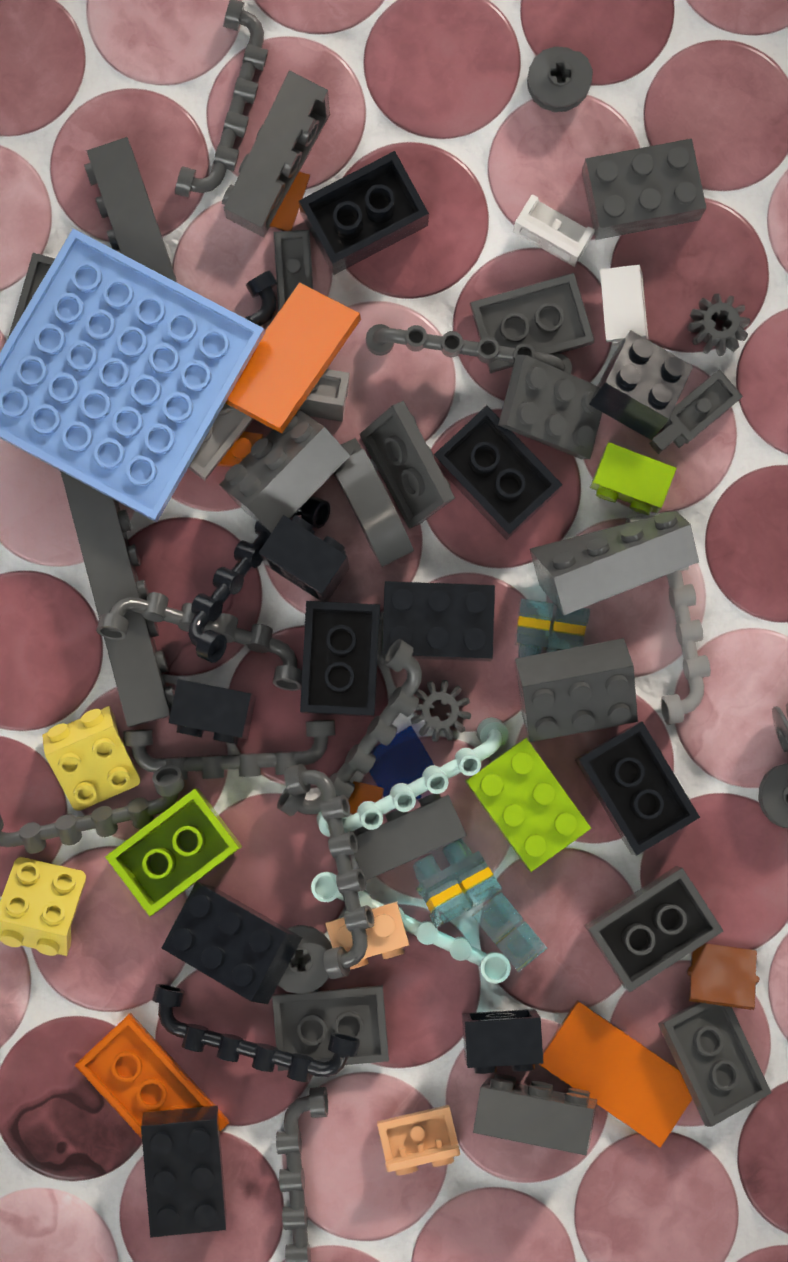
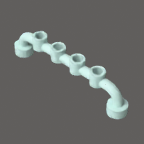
[317,717,508,837]
[311,872,511,983]

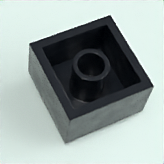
[589,330,693,440]
[169,679,256,745]
[462,1009,543,1074]

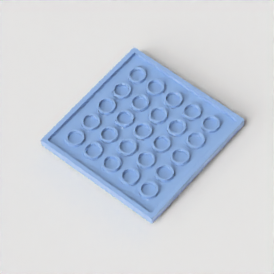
[0,229,265,522]

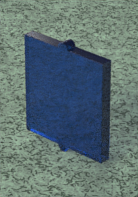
[369,726,434,811]

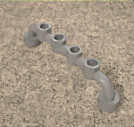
[626,516,711,725]

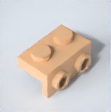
[325,901,410,970]
[377,1105,460,1176]

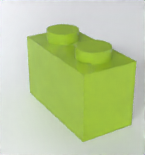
[590,442,677,515]

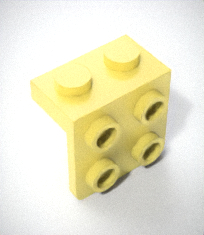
[42,706,140,811]
[0,857,86,956]

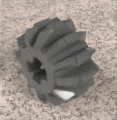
[687,293,750,356]
[410,680,471,742]

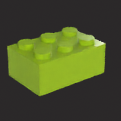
[465,738,592,872]
[105,788,243,917]

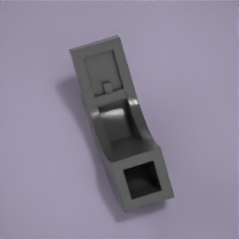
[333,438,414,567]

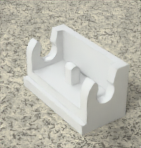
[513,194,595,267]
[600,264,648,346]

